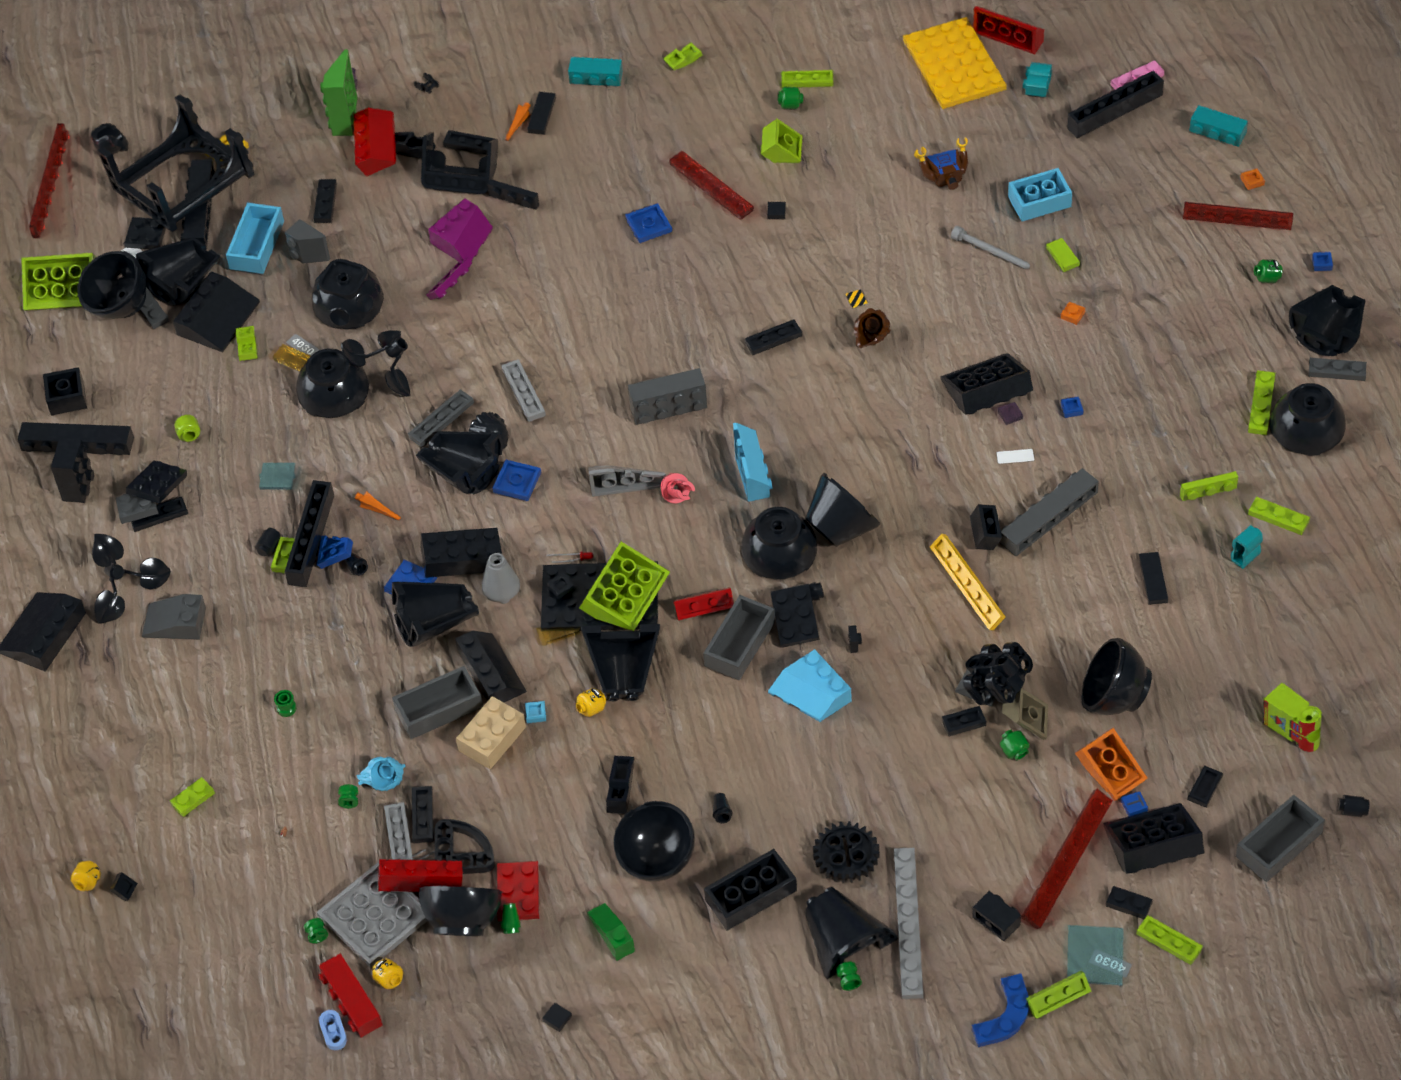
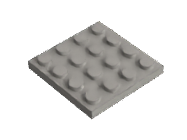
[317,862,428,968]

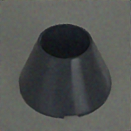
[805,473,880,547]

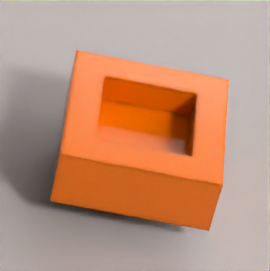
[1240,169,1265,190]
[1061,302,1086,325]

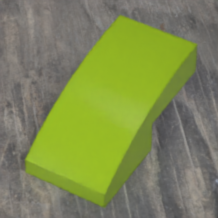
[663,42,703,70]
[236,326,258,361]

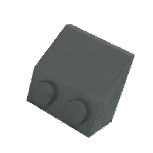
[285,219,330,264]

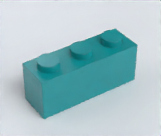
[568,57,623,86]
[1189,105,1248,147]

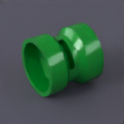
[274,690,297,717]
[836,961,862,991]

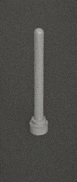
[951,225,1030,269]

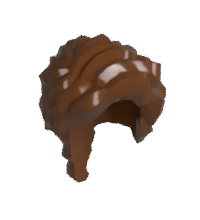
[854,308,891,348]

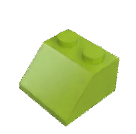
[761,119,802,163]

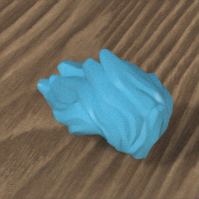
[357,757,405,791]

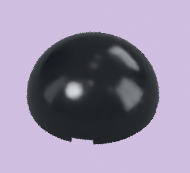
[614,801,695,882]

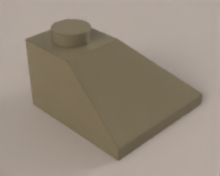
[1002,688,1048,740]

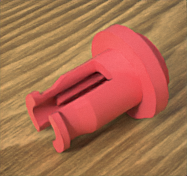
[660,473,695,504]

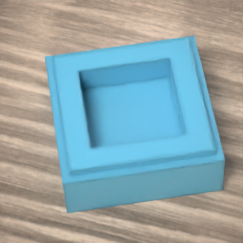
[525,701,546,723]

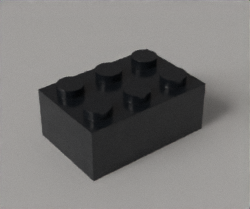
[51,438,94,503]

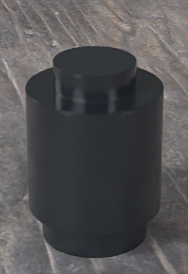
[255,528,281,556]
[1338,795,1369,817]

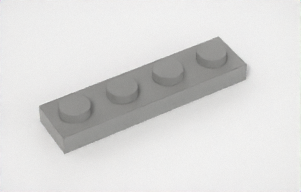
[501,359,546,422]
[384,802,413,860]

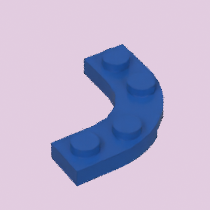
[972,974,1029,1047]

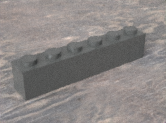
[1000,468,1099,556]

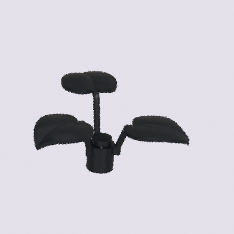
[341,330,410,397]
[92,534,171,624]

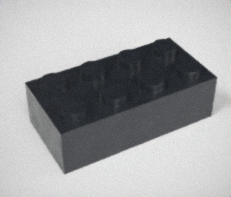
[421,528,502,578]
[704,849,797,931]

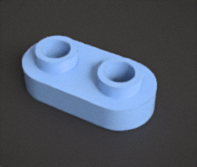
[319,1010,347,1050]

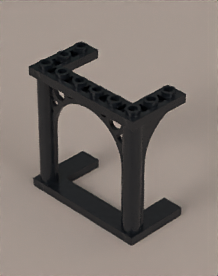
[97,94,255,232]

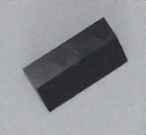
[455,631,527,703]

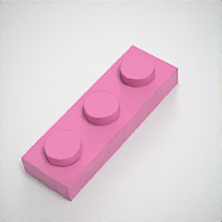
[1111,61,1164,89]

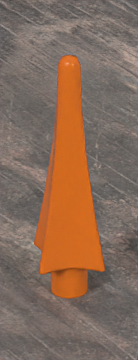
[505,102,531,141]
[355,491,401,520]

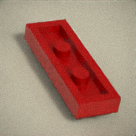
[673,587,734,620]

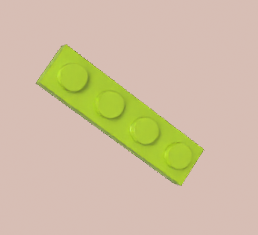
[1248,370,1276,435]

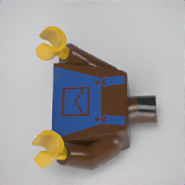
[914,137,968,190]

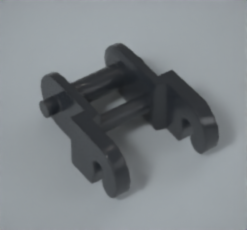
[413,73,439,94]

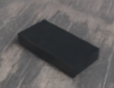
[1187,765,1223,808]

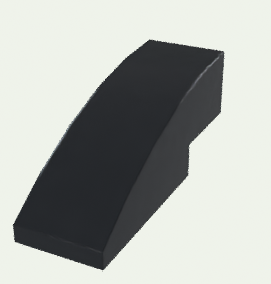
[395,132,436,158]
[606,755,634,814]

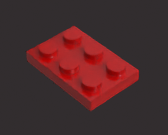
[497,861,539,921]

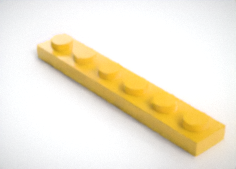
[930,533,1005,630]

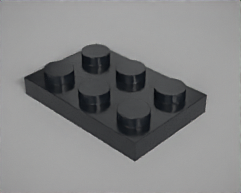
[126,460,187,504]
[771,584,820,648]

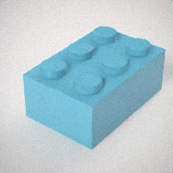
[1008,168,1072,222]

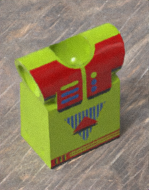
[1263,683,1322,752]

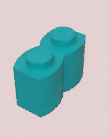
[1023,62,1052,97]
[1231,525,1263,569]

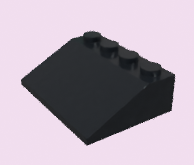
[173,271,260,352]
[941,353,1034,415]
[0,592,86,672]
[1103,803,1205,874]

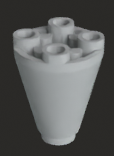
[482,553,520,604]

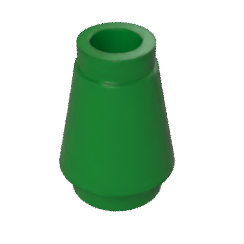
[501,903,521,934]

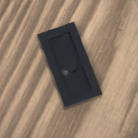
[942,706,987,737]
[1106,886,1153,919]

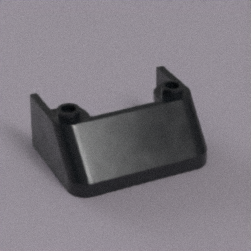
[421,132,498,194]

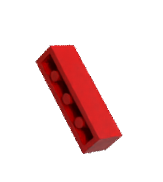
[378,859,463,892]
[318,953,383,1038]

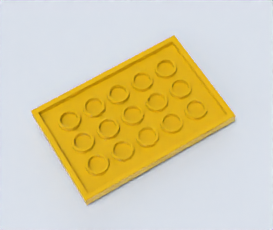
[903,17,1007,109]

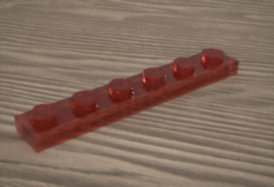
[669,151,754,220]
[1183,202,1294,230]

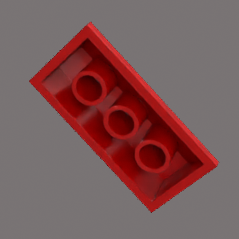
[973,6,1044,55]
[353,107,396,177]

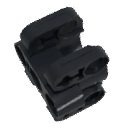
[963,642,1033,705]

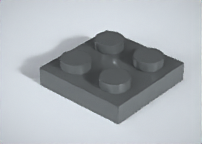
[116,494,158,524]

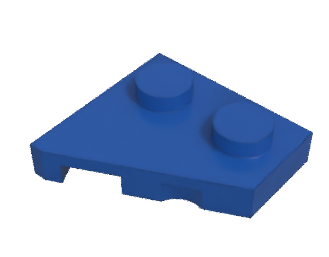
[317,535,353,569]

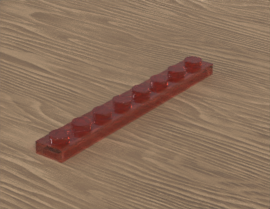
[29,123,69,238]
[1021,789,1113,930]

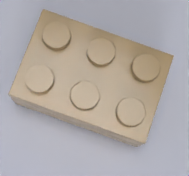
[456,696,526,770]

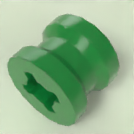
[338,784,359,809]
[304,918,328,944]

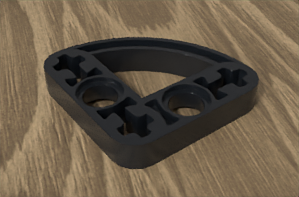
[435,819,495,874]

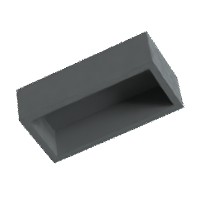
[628,368,707,425]
[703,595,775,681]
[392,666,483,739]
[1236,795,1325,882]

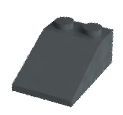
[142,594,206,640]

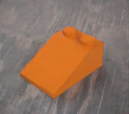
[1075,728,1148,801]

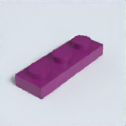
[426,258,472,300]

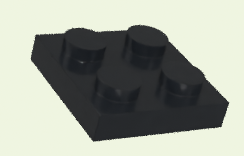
[124,217,166,250]

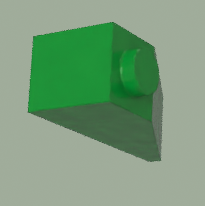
[587,903,635,961]

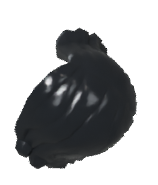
[91,123,129,155]
[469,412,508,449]

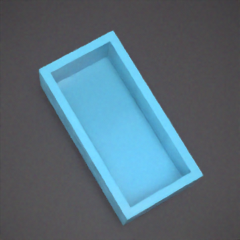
[226,203,284,274]

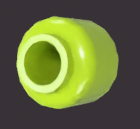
[174,415,201,442]

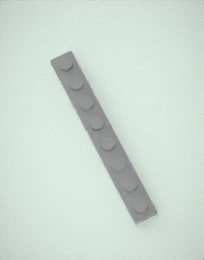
[894,848,923,999]

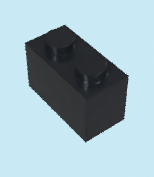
[970,504,1002,550]
[972,891,1021,941]

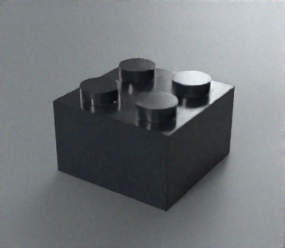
[43,367,87,416]

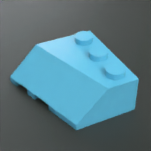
[733,423,773,502]
[768,649,852,722]

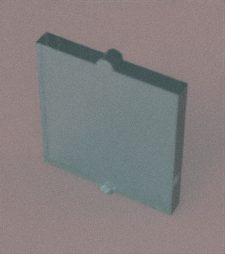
[259,463,296,490]

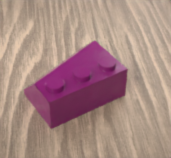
[428,198,493,268]

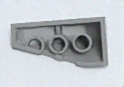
[588,465,666,497]

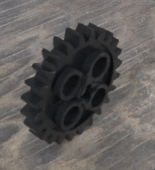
[813,821,880,884]

